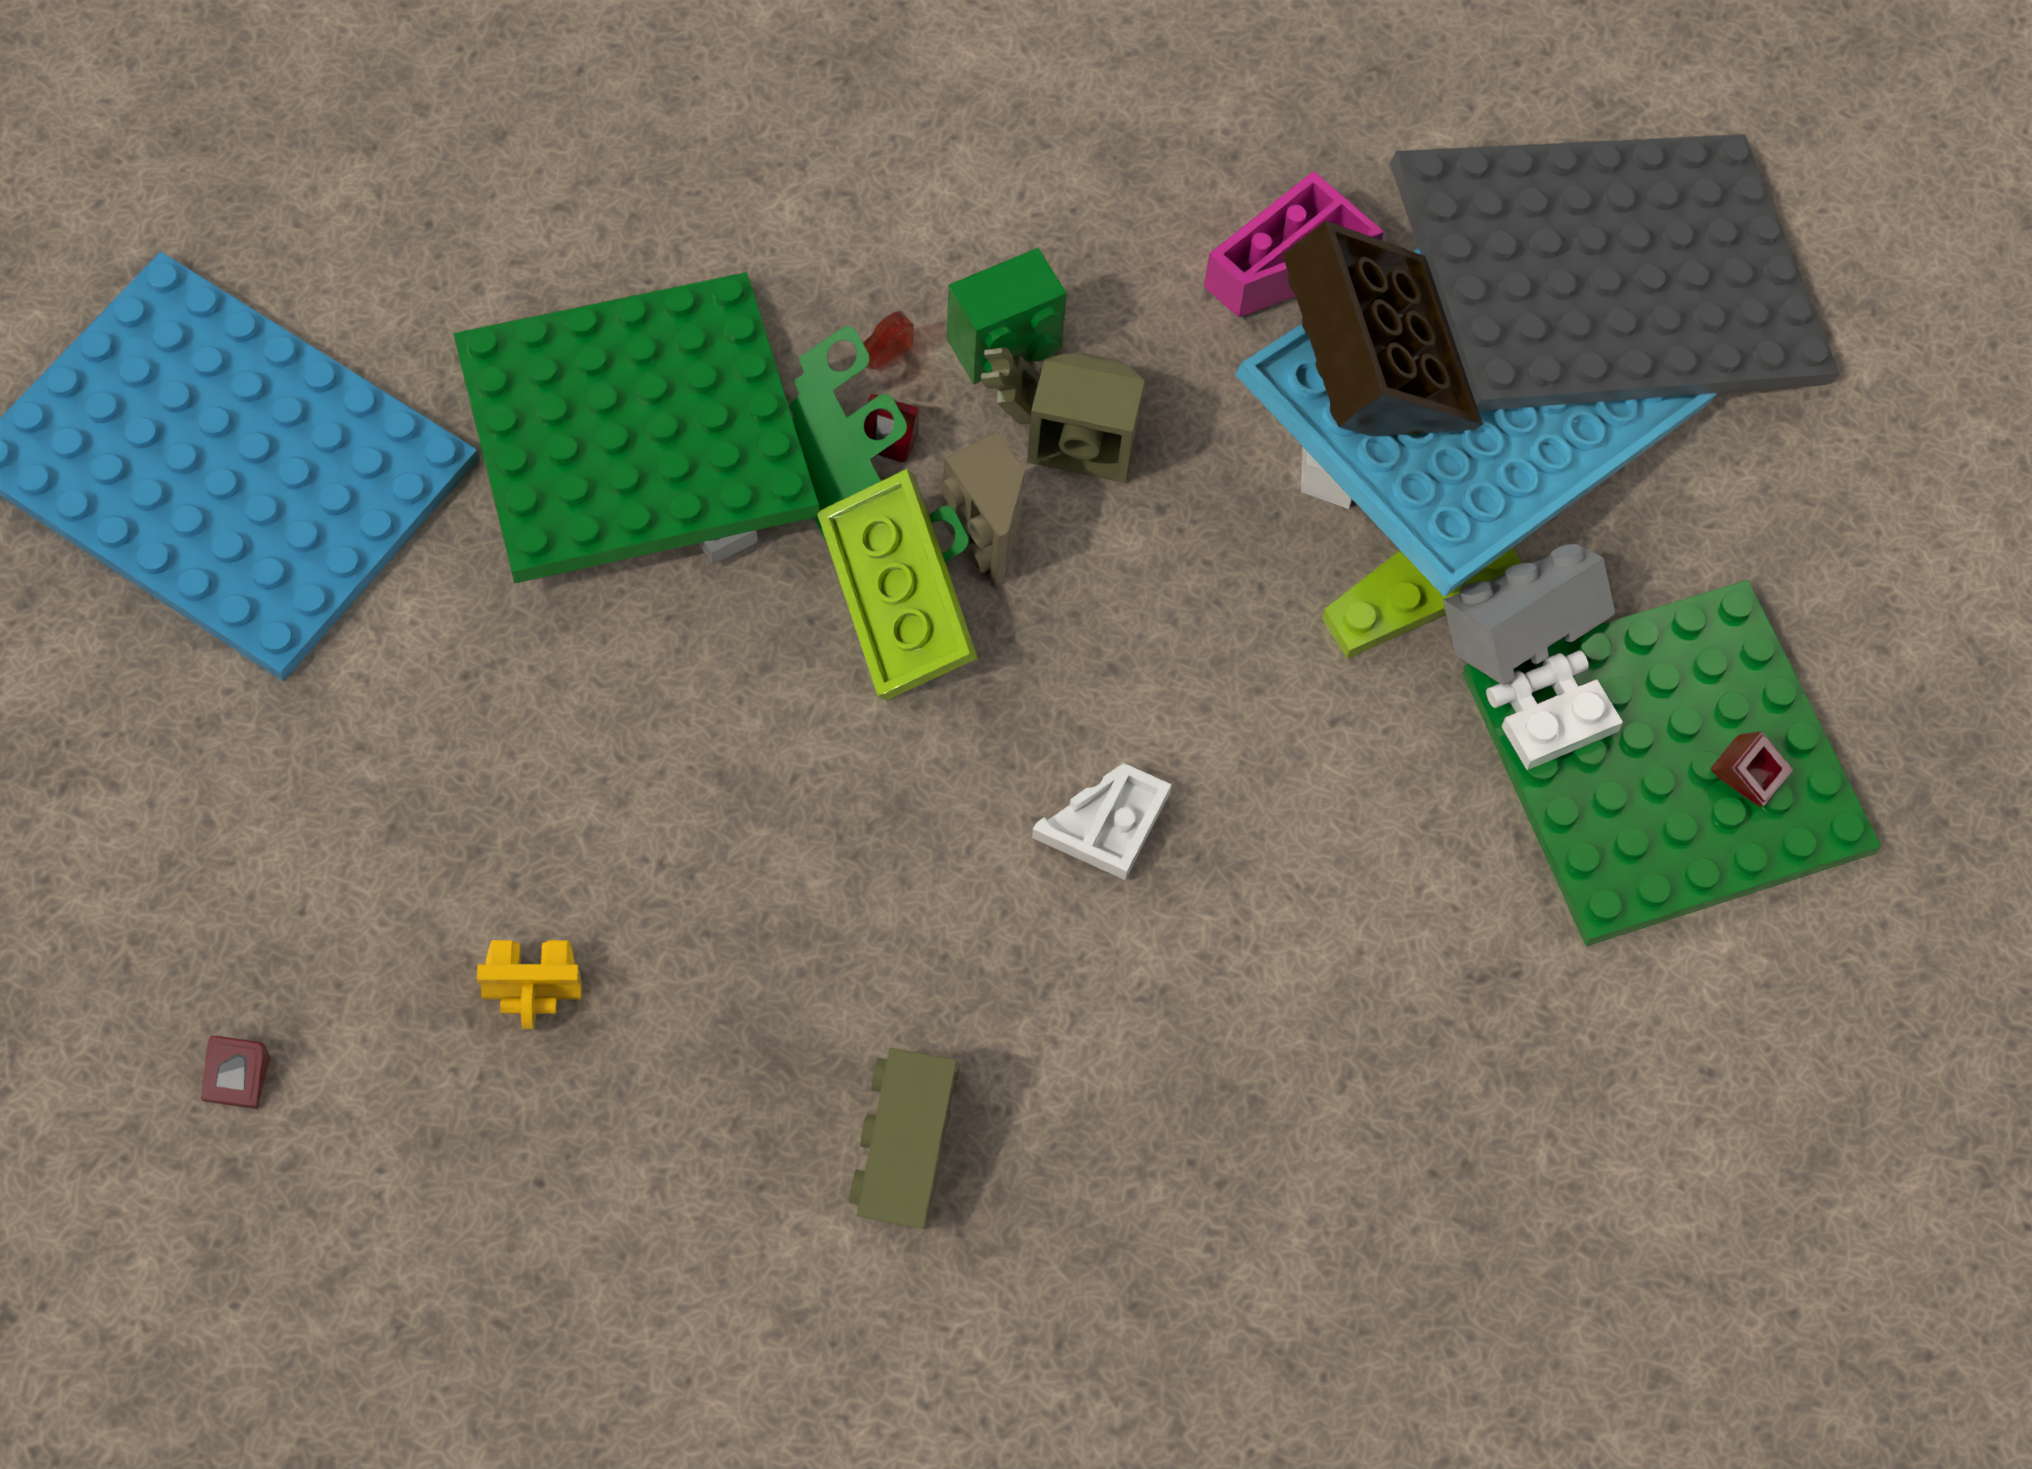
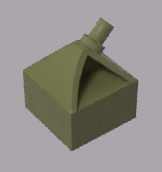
[1027,353,1145,483]

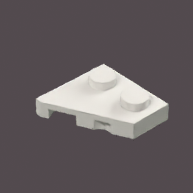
[1032,763,1172,880]

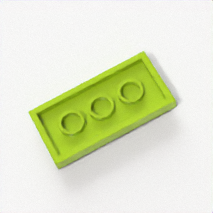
[817,469,978,701]

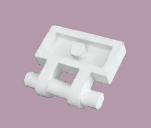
[1486,651,1623,770]

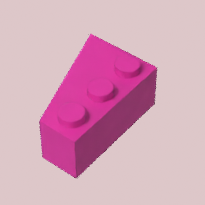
[1204,171,1384,318]

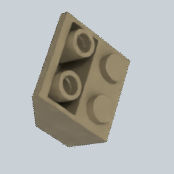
[940,431,1025,587]

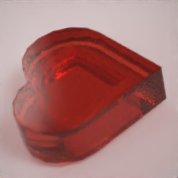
[863,310,914,370]

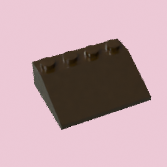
[1282,221,1483,437]

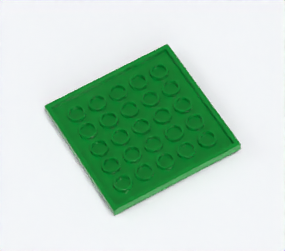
[453,272,819,584]
[1462,580,1881,947]

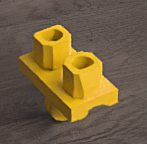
[477,940,582,1030]

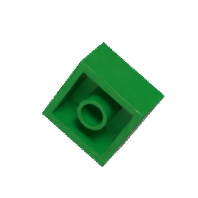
[946,247,1067,384]

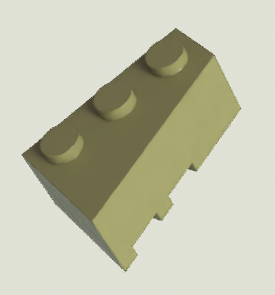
[849,1047,961,1229]

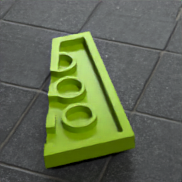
[1322,548,1522,659]

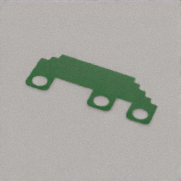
[789,326,969,563]

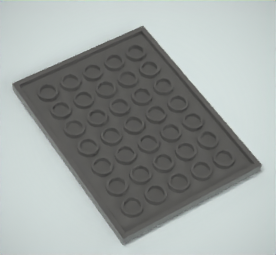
[1390,134,1840,411]

